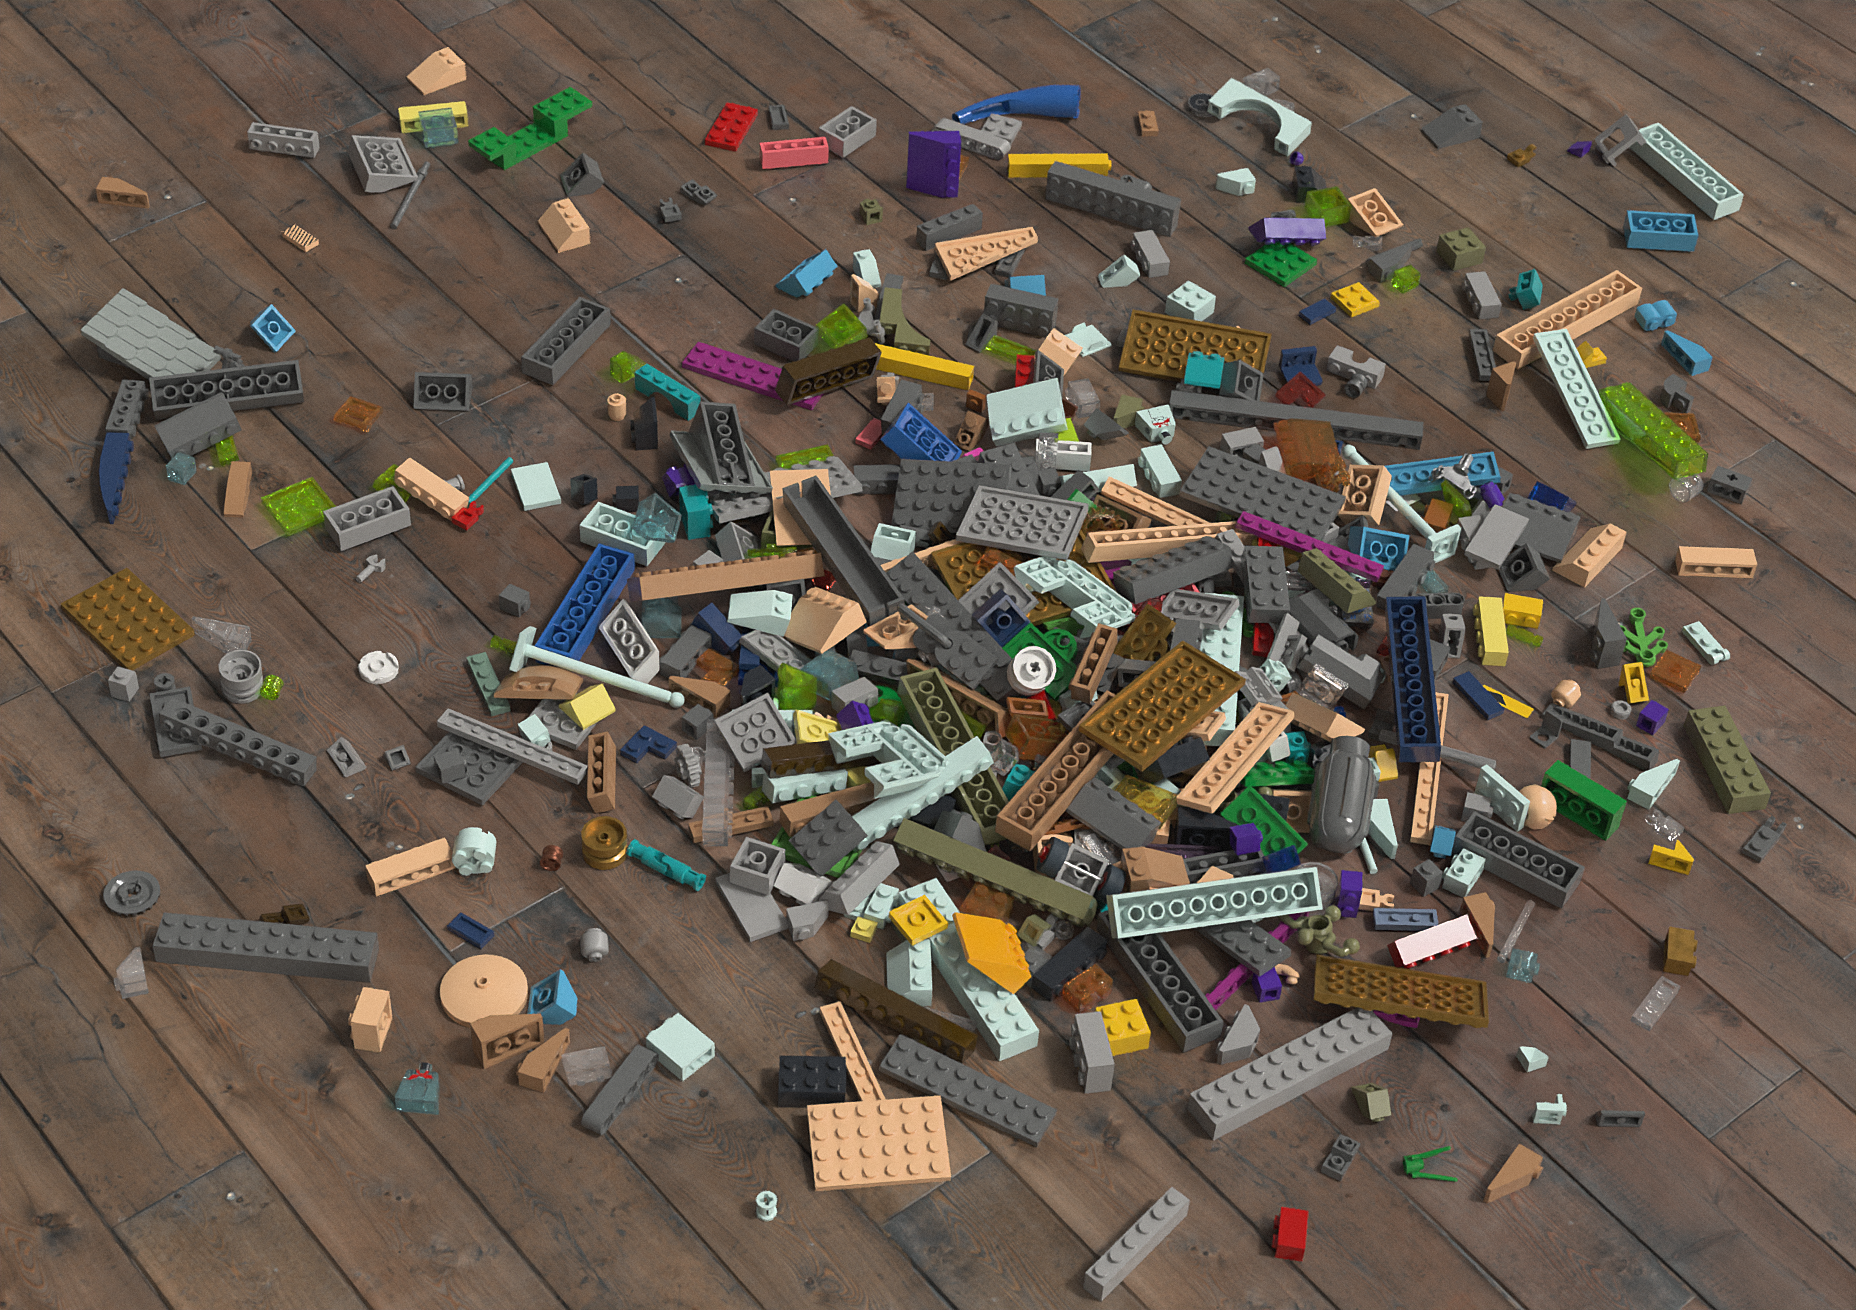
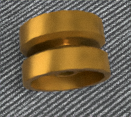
[581,816,627,870]

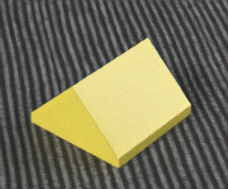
[559,684,615,730]

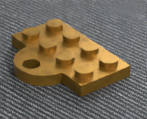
[1113,603,1176,661]

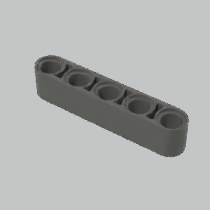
[581,1045,659,1135]

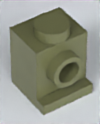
[859,199,883,225]

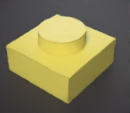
[850,916,878,943]

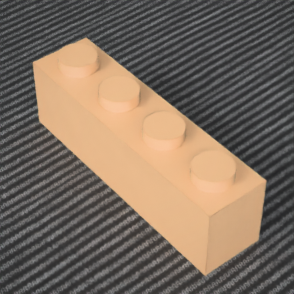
[394,458,469,521]
[1675,546,1757,578]
[365,838,456,896]

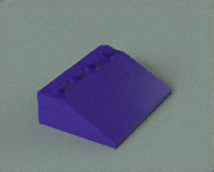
[906,131,961,198]

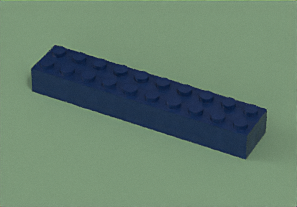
[1385,596,1441,762]

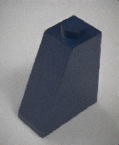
[687,603,742,655]

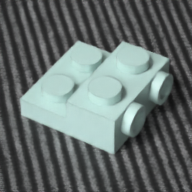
[844,883,899,929]

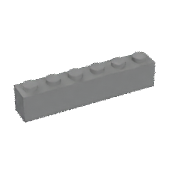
[1083,1187,1190,1301]

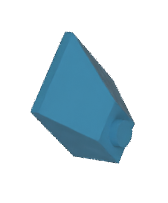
[250,304,296,353]
[527,969,578,1025]

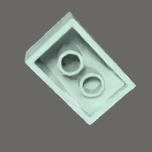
[727,590,792,637]

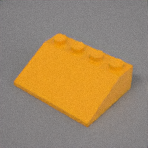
[952,912,1031,994]

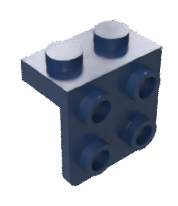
[1279,346,1323,389]

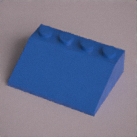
[881,403,962,462]

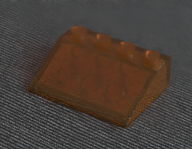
[1273,418,1343,480]

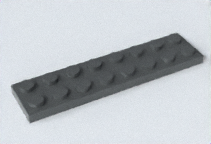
[879,1034,1057,1147]

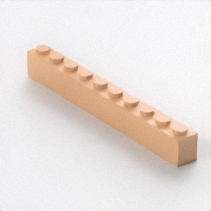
[1081,521,1257,563]

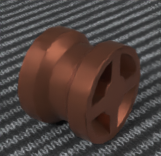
[540,845,563,871]

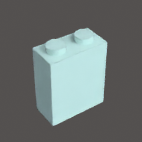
[646,1013,715,1081]

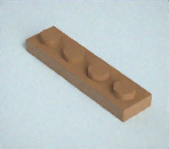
[688,806,774,843]

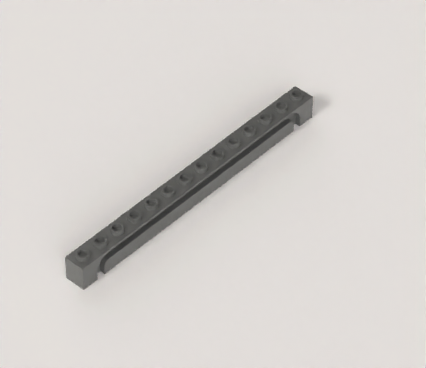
[1169,390,1423,450]

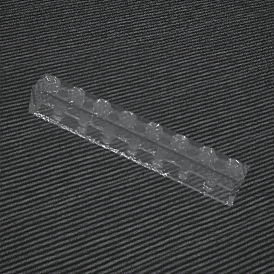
[702,719,735,846]

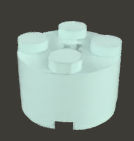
[452,827,496,875]

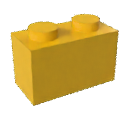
[1502,593,1543,629]

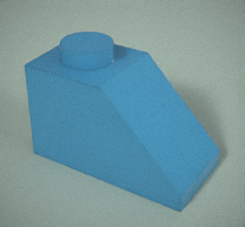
[1430,825,1456,858]

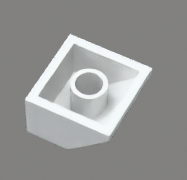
[773,863,833,905]

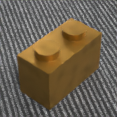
[1663,926,1697,976]

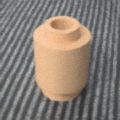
[607,394,626,421]

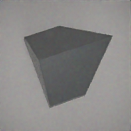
[966,313,998,353]

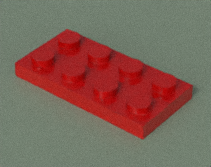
[705,102,758,152]

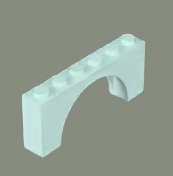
[1208,78,1312,157]

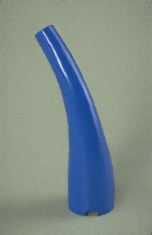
[952,85,1081,125]

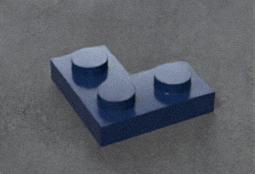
[620,725,677,763]

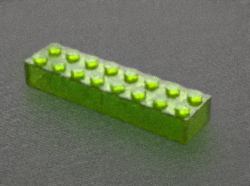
[1598,382,1708,480]

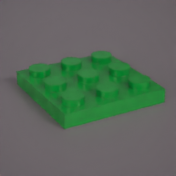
[1245,242,1317,288]

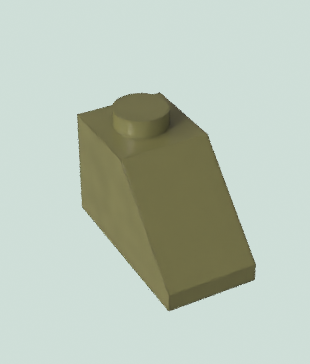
[1114,395,1145,429]
[1351,1083,1391,1122]

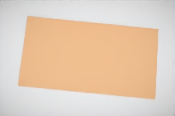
[770,469,831,546]

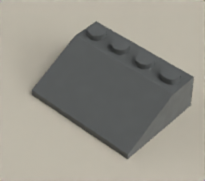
[1503,493,1581,563]

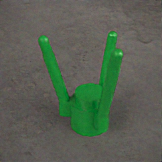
[1402,1146,1458,1182]

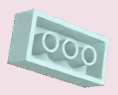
[580,502,666,566]

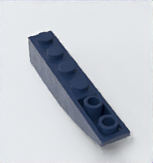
[99,433,134,524]

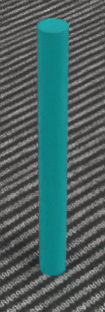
[468,457,514,506]

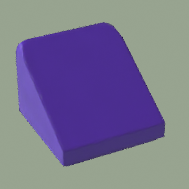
[1567,141,1592,158]

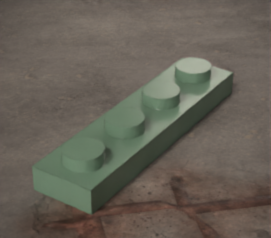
[467,652,510,717]

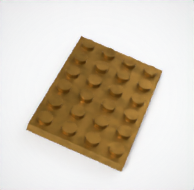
[60,568,195,671]

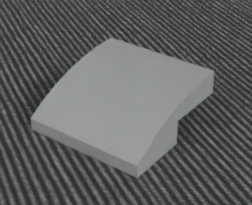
[1235,667,1283,706]

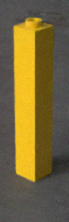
[1007,154,1111,178]
[875,343,974,390]

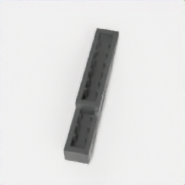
[1542,703,1659,771]

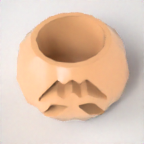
[1519,784,1557,830]

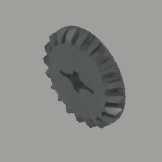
[103,871,161,916]

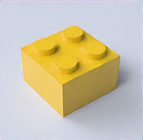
[1095,999,1151,1056]

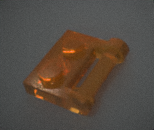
[334,396,383,433]

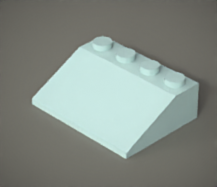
[987,378,1068,446]

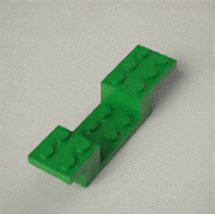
[468,87,592,170]

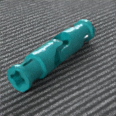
[626,839,706,891]

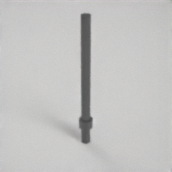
[390,161,430,229]

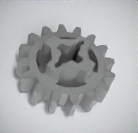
[674,744,702,788]

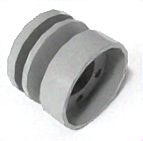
[219,650,264,704]

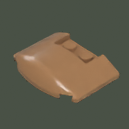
[494,665,583,700]

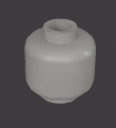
[580,928,609,962]

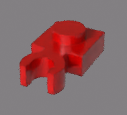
[451,501,484,530]

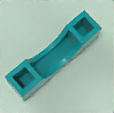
[634,364,700,421]

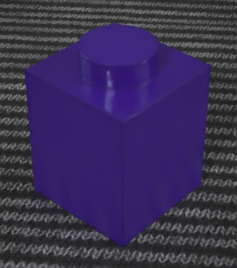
[1636,700,1669,735]
[1230,823,1263,855]
[1251,967,1282,1003]

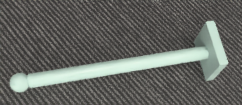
[1342,445,1461,563]
[509,626,685,708]

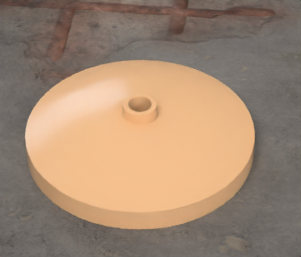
[440,955,528,1028]

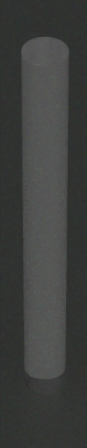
[1497,900,1535,963]

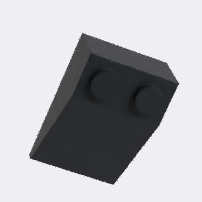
[1174,806,1238,854]

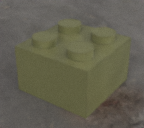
[1436,227,1486,271]

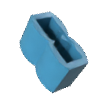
[1634,300,1677,331]

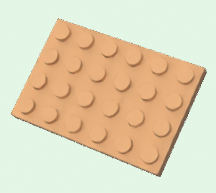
[807,1096,951,1191]

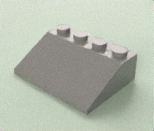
[348,135,418,193]

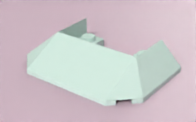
[1014,556,1135,639]
[828,721,948,799]

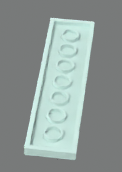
[1533,329,1620,449]

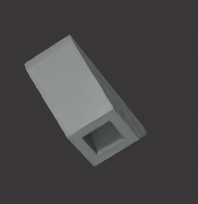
[1215,1004,1260,1065]

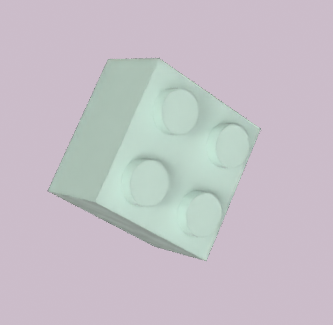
[1165,281,1216,321]

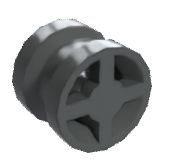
[1281,672,1302,695]
[154,673,176,692]

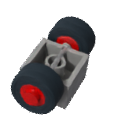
[1036,837,1126,904]

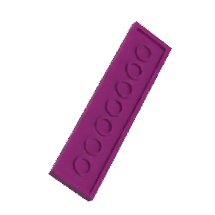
[682,342,824,410]

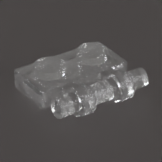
[561,1046,613,1087]

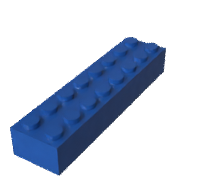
[535,544,635,667]

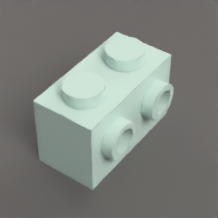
[1442,848,1486,897]

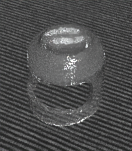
[1669,471,1703,503]

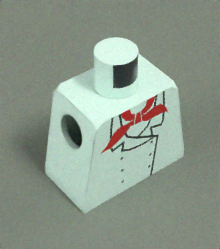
[1135,405,1175,444]

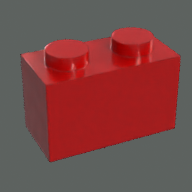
[1272,1207,1308,1262]

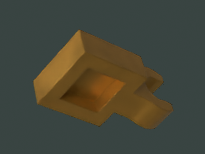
[1507,144,1537,168]

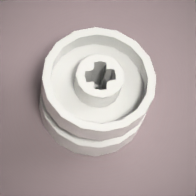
[1007,646,1056,695]

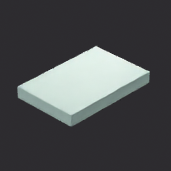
[511,462,561,511]

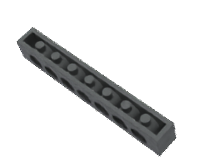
[159,697,317,786]

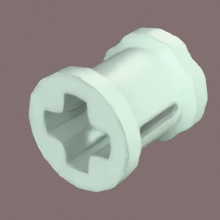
[756,1191,777,1221]

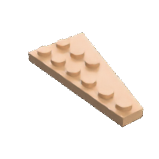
[935,227,1038,281]

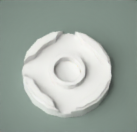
[358,651,399,684]

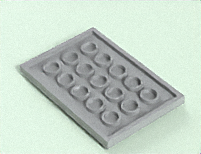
[956,485,1089,560]

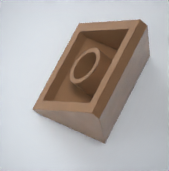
[1486,362,1517,411]

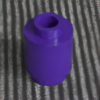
[1479,481,1505,508]

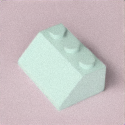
[886,939,932,1006]

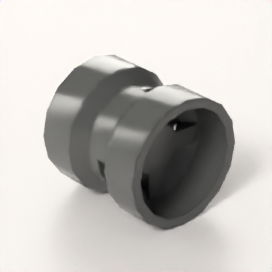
[1344,373,1368,398]

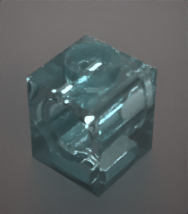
[166,452,197,485]
[1506,948,1540,983]

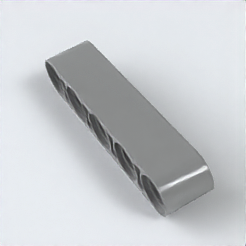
[932,118,1011,160]

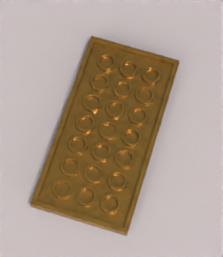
[1119,309,1272,389]
[1079,640,1246,771]
[1314,955,1489,1028]

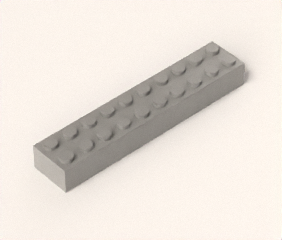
[1187,1007,1392,1140]

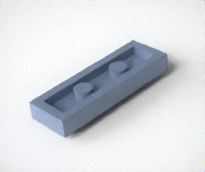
[1373,908,1439,931]

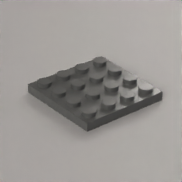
[415,732,523,805]

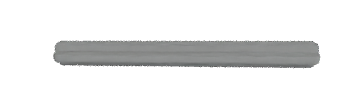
[1379,729,1496,770]

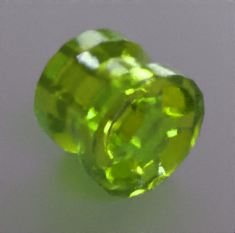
[260,675,284,700]

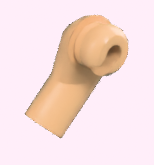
[1275,964,1299,985]

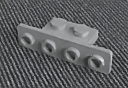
[1267,613,1307,672]

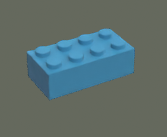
[1623,210,1698,251]

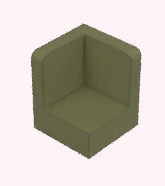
[1017,914,1052,947]

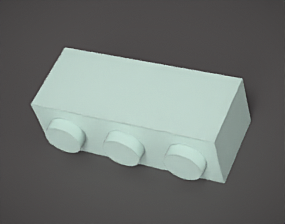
[1138,445,1182,498]

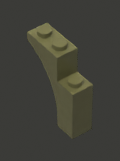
[880,287,930,355]

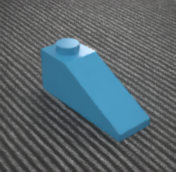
[1661,330,1713,376]

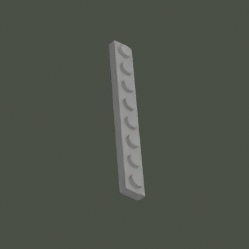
[437,708,588,785]

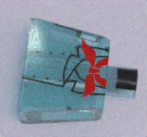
[395,1062,440,1115]

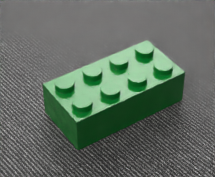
[1541,760,1627,841]

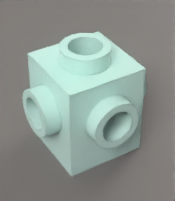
[1260,659,1291,692]

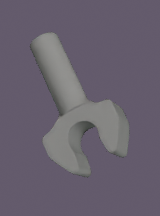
[355,555,386,583]

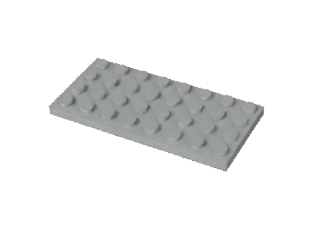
[704,456,863,523]

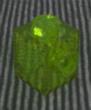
[1392,264,1421,293]

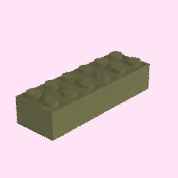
[1683,706,1771,814]

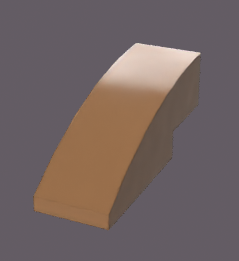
[224,461,252,517]

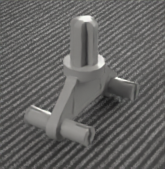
[840,298,886,344]

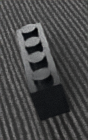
[1032,927,1107,1002]

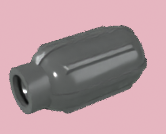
[1307,736,1376,854]

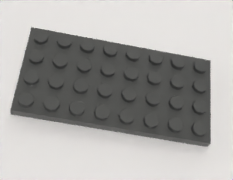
[1179,446,1346,541]

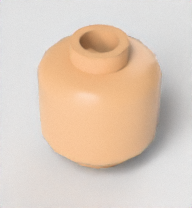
[1551,679,1581,709]

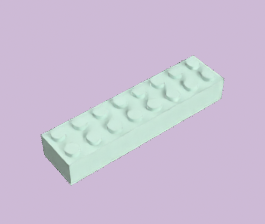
[1629,123,1744,220]

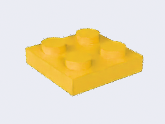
[1331,282,1380,317]
[889,895,948,946]

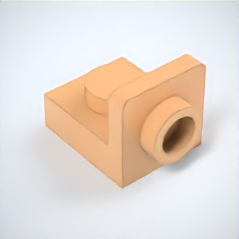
[877,377,896,405]

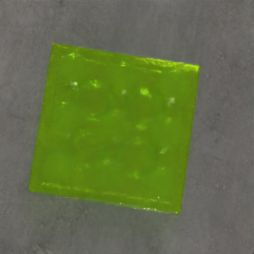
[261,477,336,536]

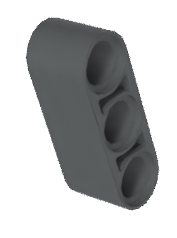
[1411,593,1465,619]

